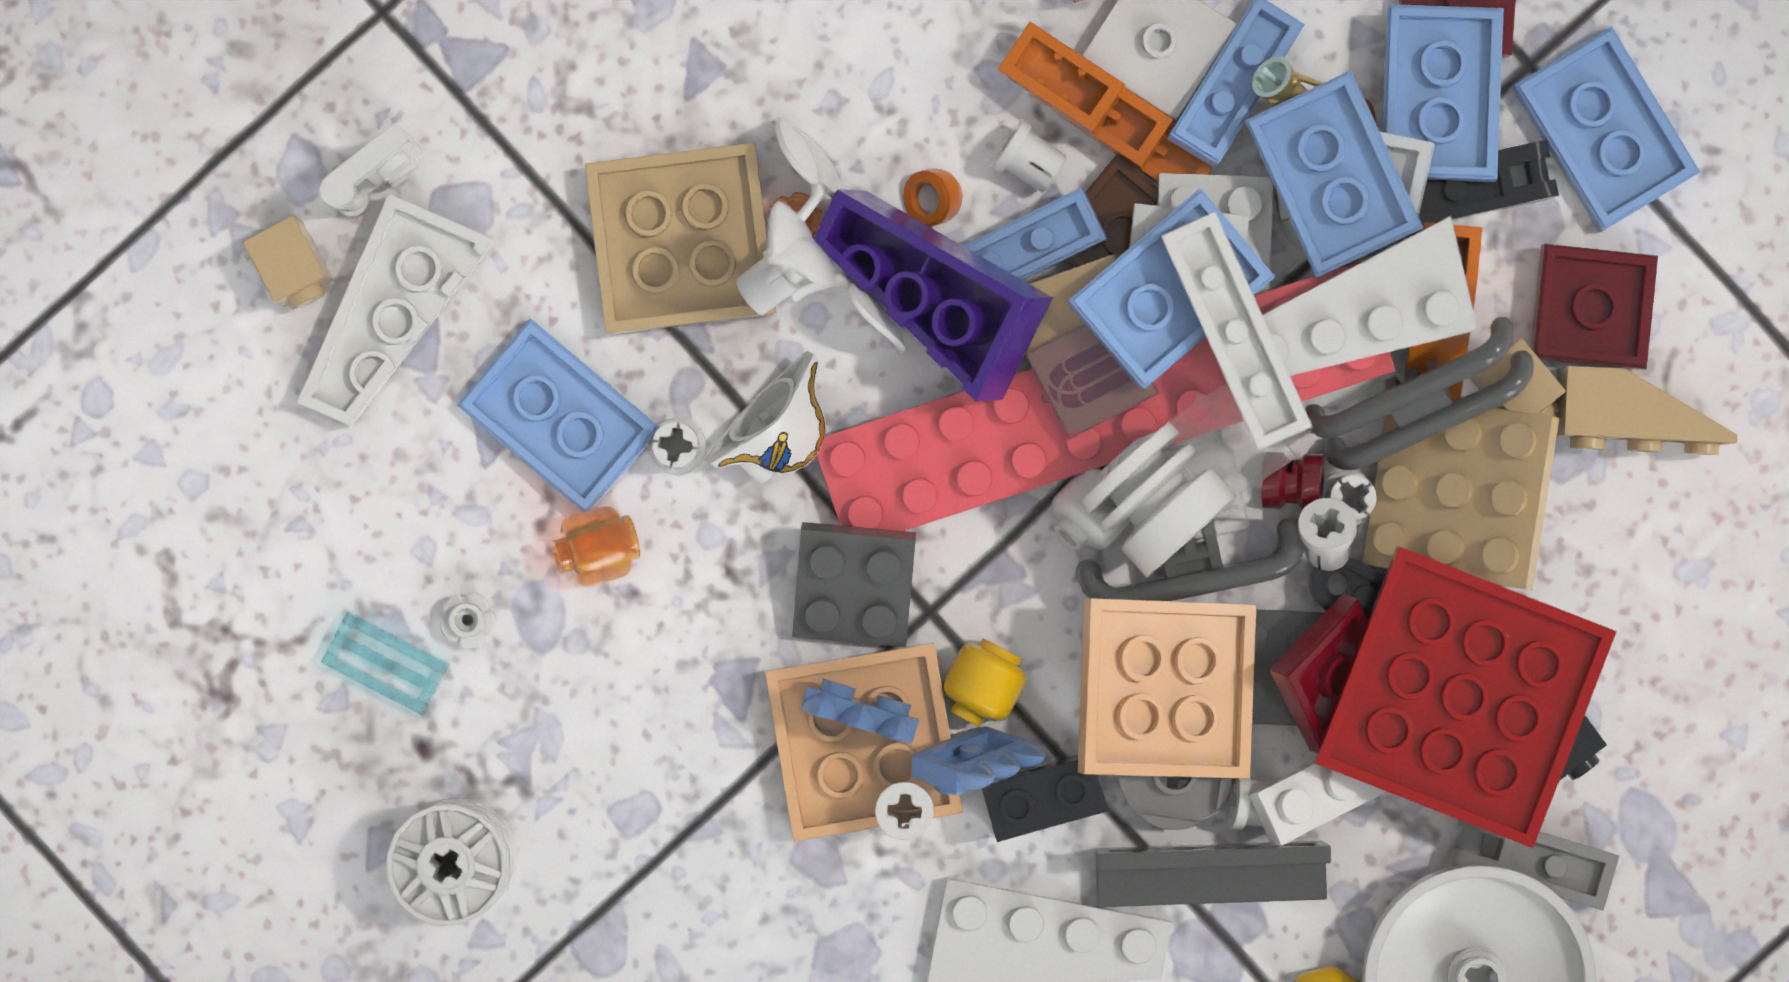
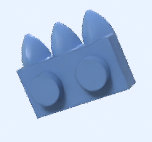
[801,678,919,743]
[911,726,1045,795]

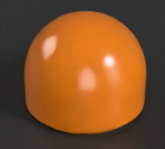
[903,168,963,227]

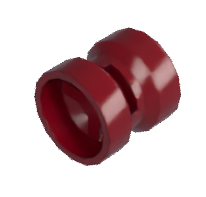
[1261,451,1325,509]

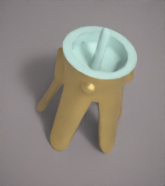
[1252,57,1323,107]

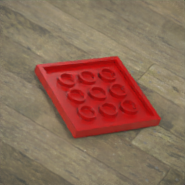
[1313,546,1617,848]

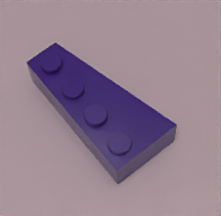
[814,189,1053,402]

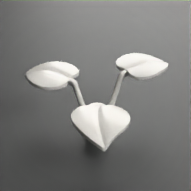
[736,117,906,355]

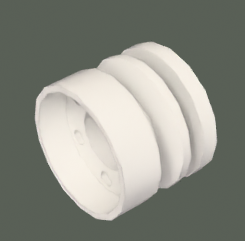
[1080,422,1237,577]
[386,798,517,926]

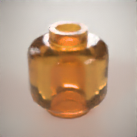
[551,506,640,587]

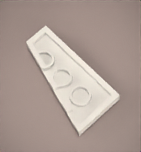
[297,193,496,426]
[1262,216,1478,376]
[927,877,1172,982]

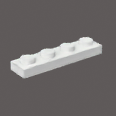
[1161,212,1312,451]

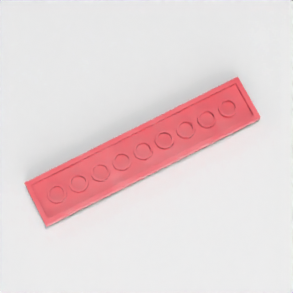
[817,261,1396,531]

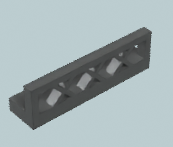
[1095,840,1331,907]

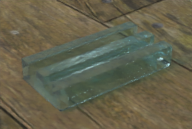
[320,611,450,715]

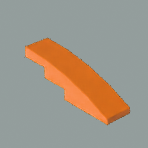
[998,22,1214,183]

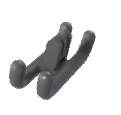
[1305,317,1534,470]
[1076,518,1305,602]

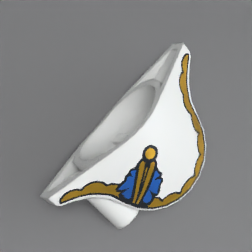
[704,351,826,485]

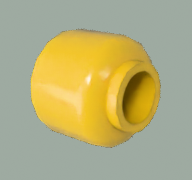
[942,638,1027,727]

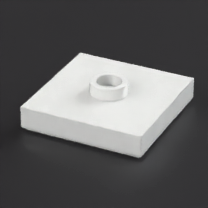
[1082,0,1238,122]

